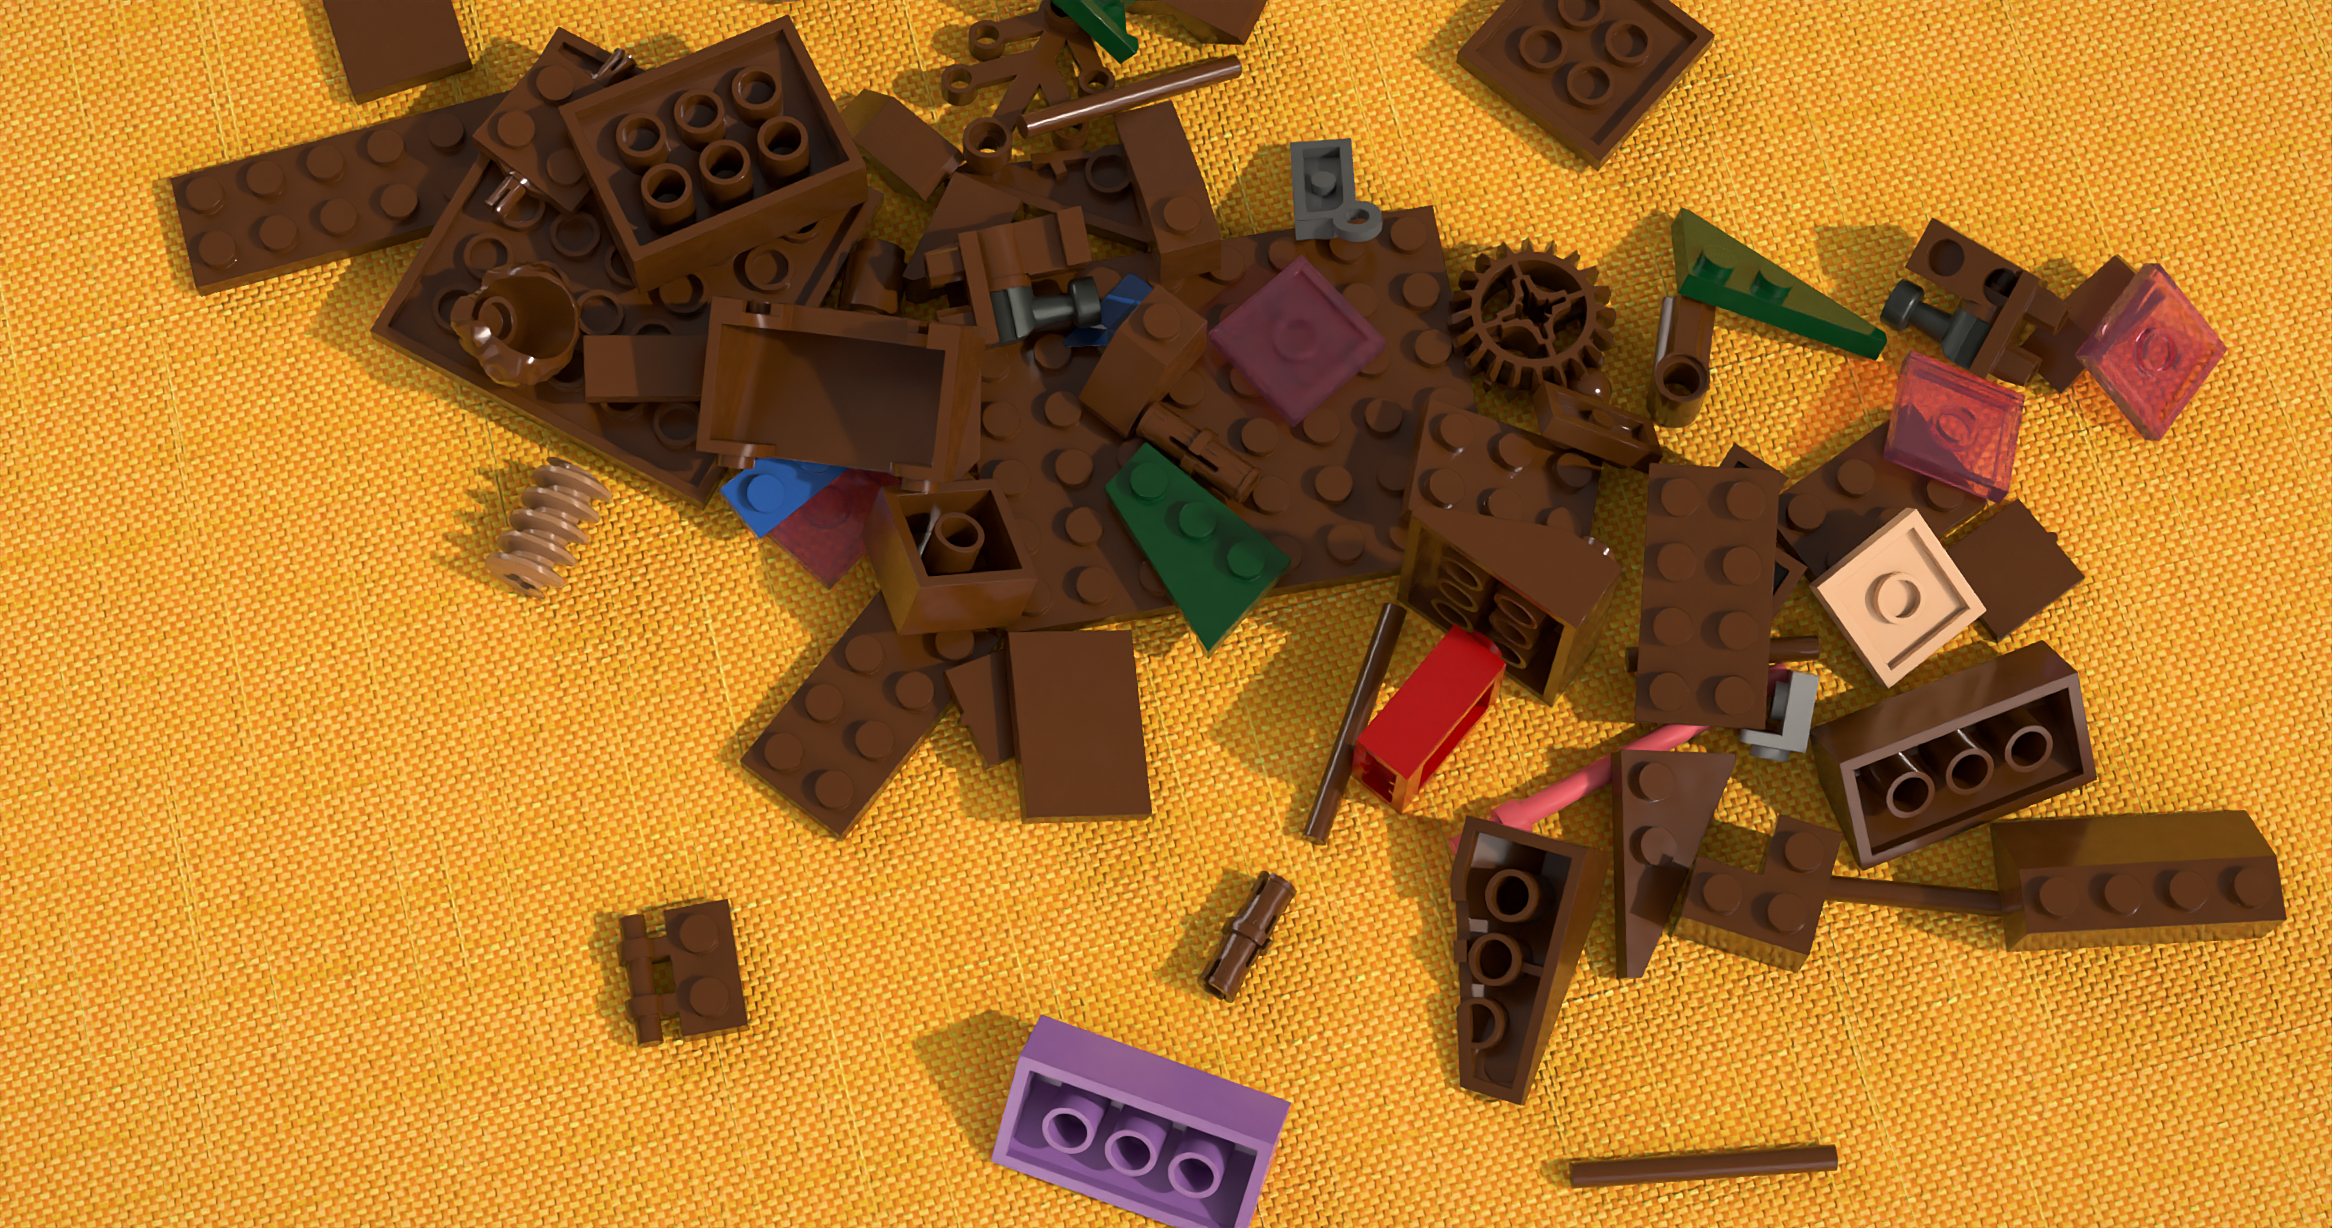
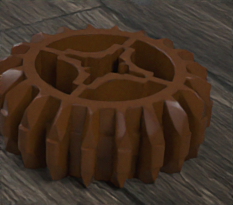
[1447,237,1616,404]

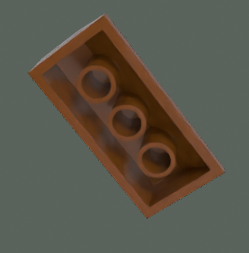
[1809,640,2097,871]
[1989,810,2287,952]

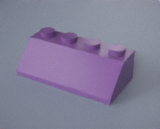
[991,1015,1291,1228]

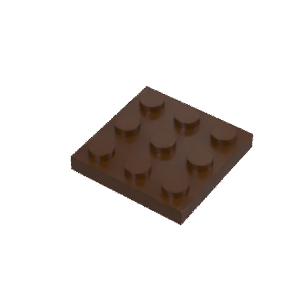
[1456,0,1715,172]

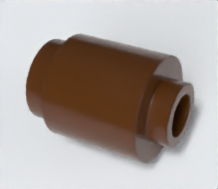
[837,238,907,317]

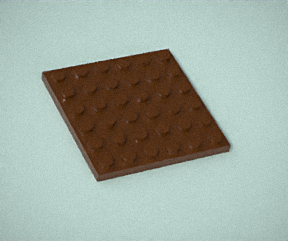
[370,26,884,511]

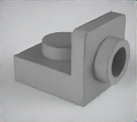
[1737,669,1819,762]

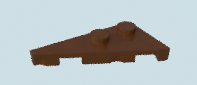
[944,144,1149,252]
[1611,749,1736,980]

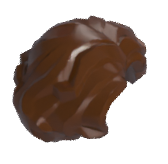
[449,262,582,389]

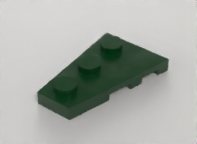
[1104,442,1292,659]

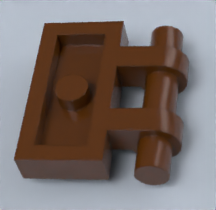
[616,899,750,1048]

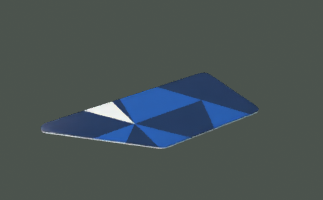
[1063,273,1153,347]

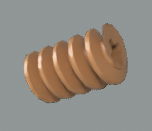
[484,457,613,599]

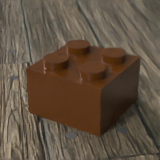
[861,478,1038,636]

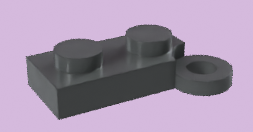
[1290,138,1383,242]

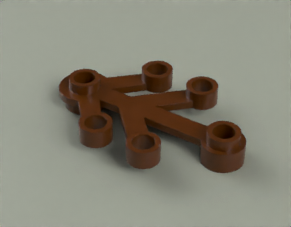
[941,0,1115,174]

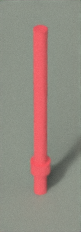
[1449,662,1788,857]

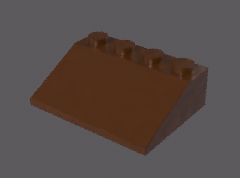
[558,14,869,295]
[1396,504,1623,707]

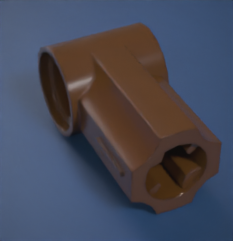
[1646,294,1716,428]

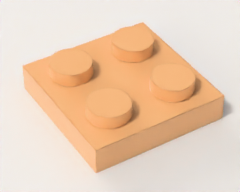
[1808,508,1987,689]

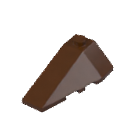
[1450,815,1612,1106]

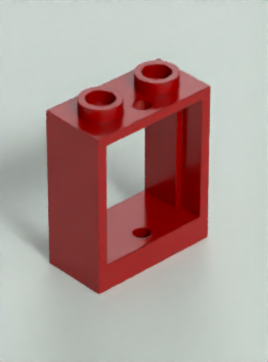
[1351,623,1507,815]

